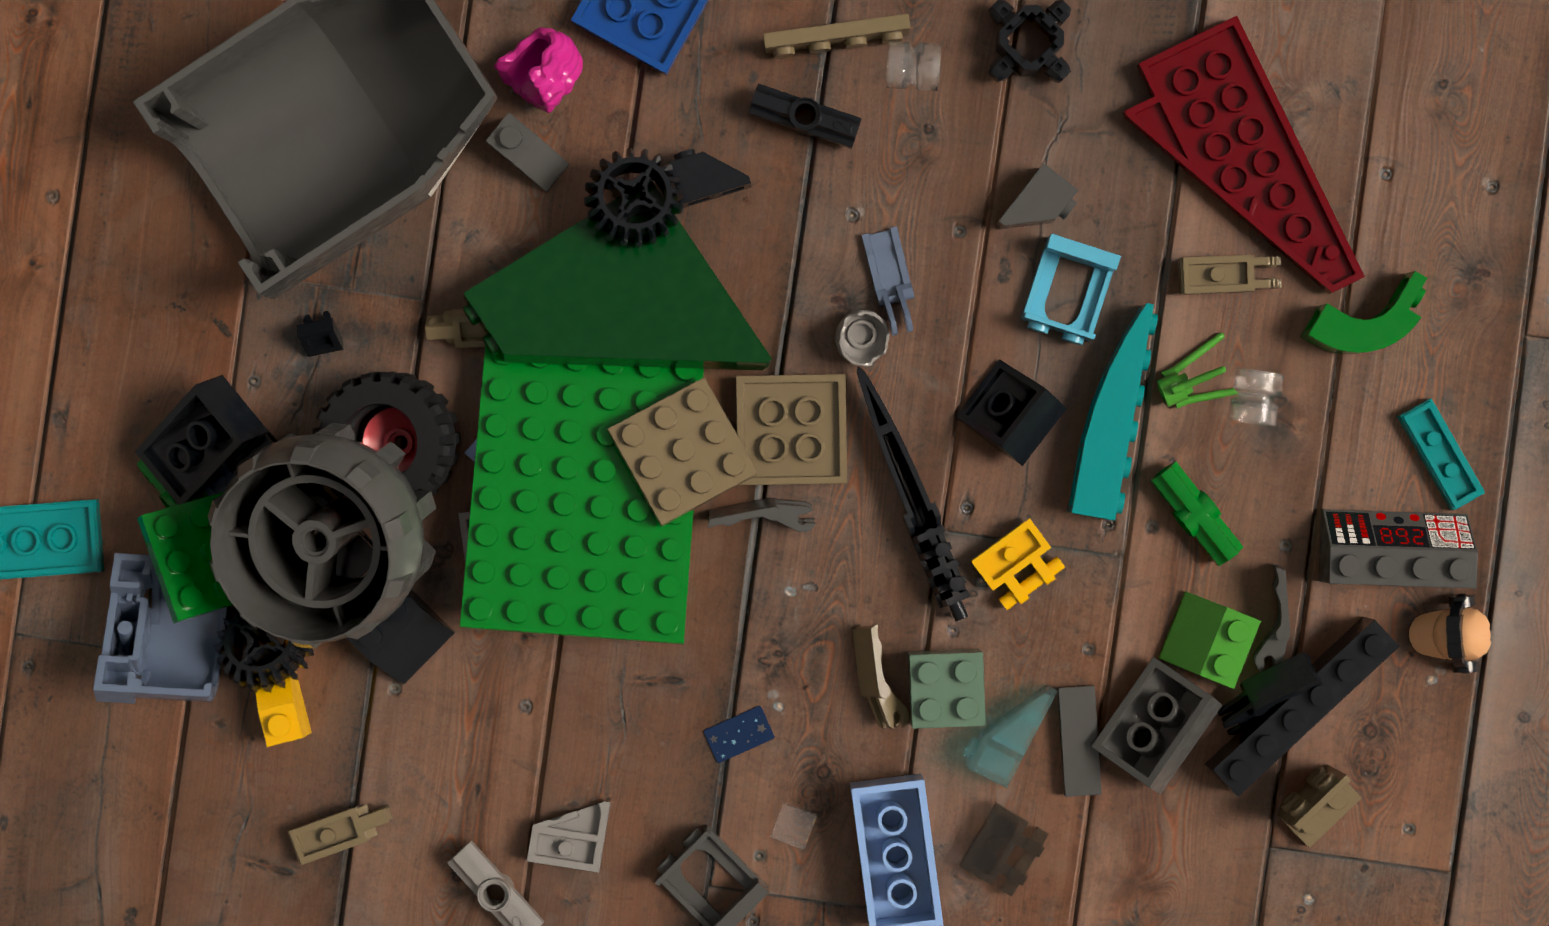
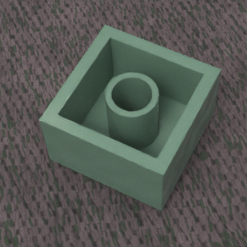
[907,649,986,729]

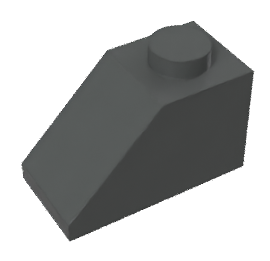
[486,113,570,192]
[996,164,1078,229]

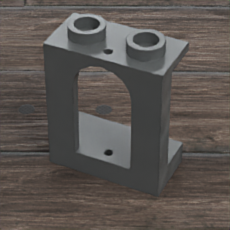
[655,825,769,926]

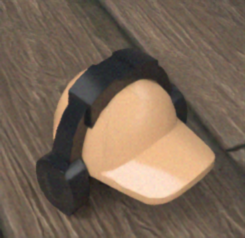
[1409,593,1491,674]

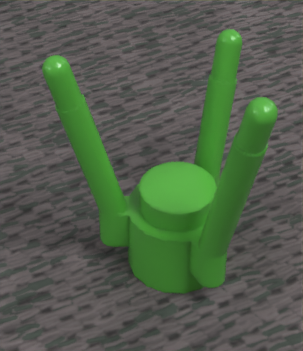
[1156,333,1239,409]

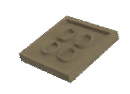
[736,374,847,485]
[607,377,758,527]

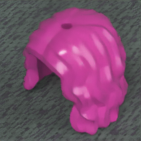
[494,27,583,113]

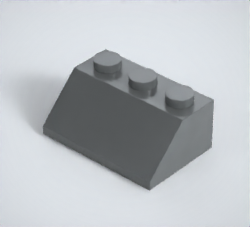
[1091,657,1223,795]

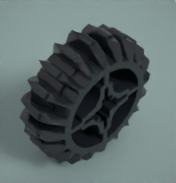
[584,147,684,248]
[214,607,314,693]

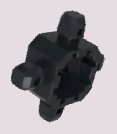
[988,0,1071,83]

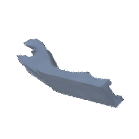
[862,226,915,336]

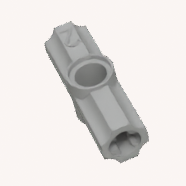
[447,840,544,926]

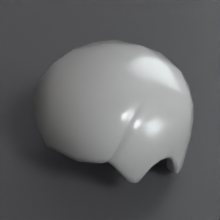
[834,310,890,367]

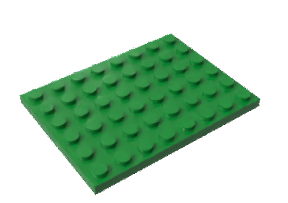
[460,345,704,645]

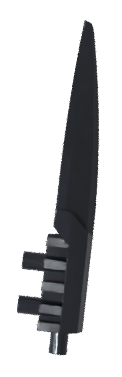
[857,366,971,622]

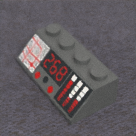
[1319,509,1478,588]

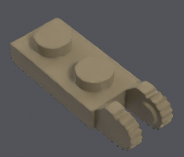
[1178,255,1282,295]

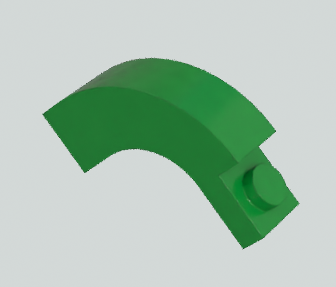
[1300,271,1428,354]

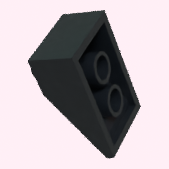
[135,375,269,505]

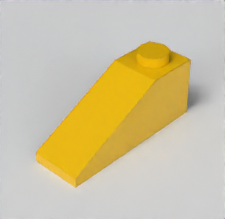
[256,639,312,747]

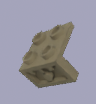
[1276,765,1361,848]

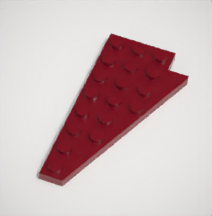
[1122,16,1365,294]

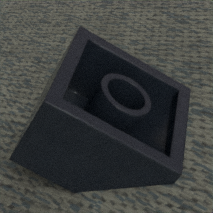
[956,359,1067,466]
[347,589,455,684]

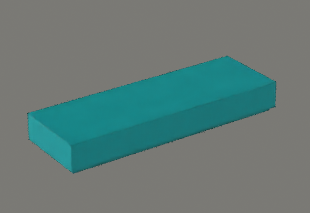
[1397,398,1485,511]

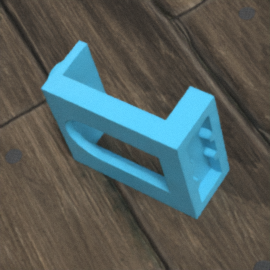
[1020,233,1121,345]

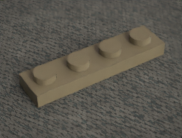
[763,14,910,59]

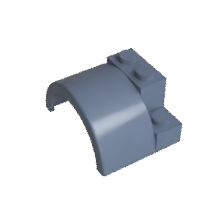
[93,553,228,704]

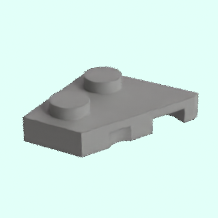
[527,802,611,872]

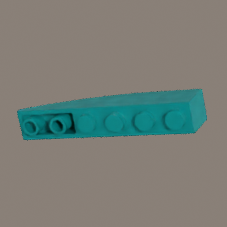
[1067,303,1158,521]

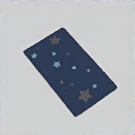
[704,706,775,763]

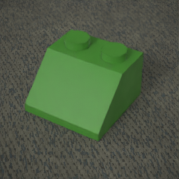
[1158,591,1261,689]

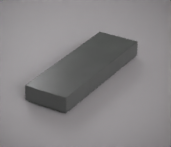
[1057,685,1102,797]

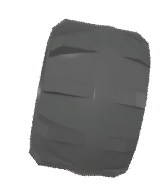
[208,423,436,649]

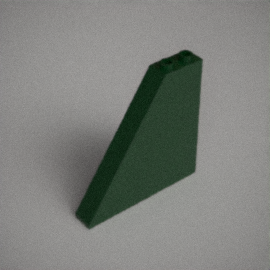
[462,181,772,371]

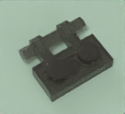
[959,802,1049,896]

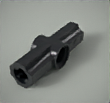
[748,83,862,149]

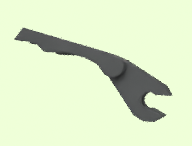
[707,497,816,532]
[1253,563,1290,672]

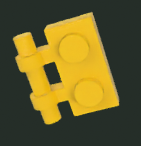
[970,518,1065,610]

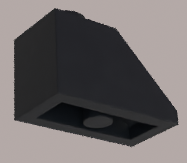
[668,149,751,208]

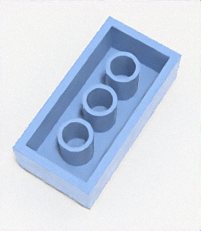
[850,773,944,926]

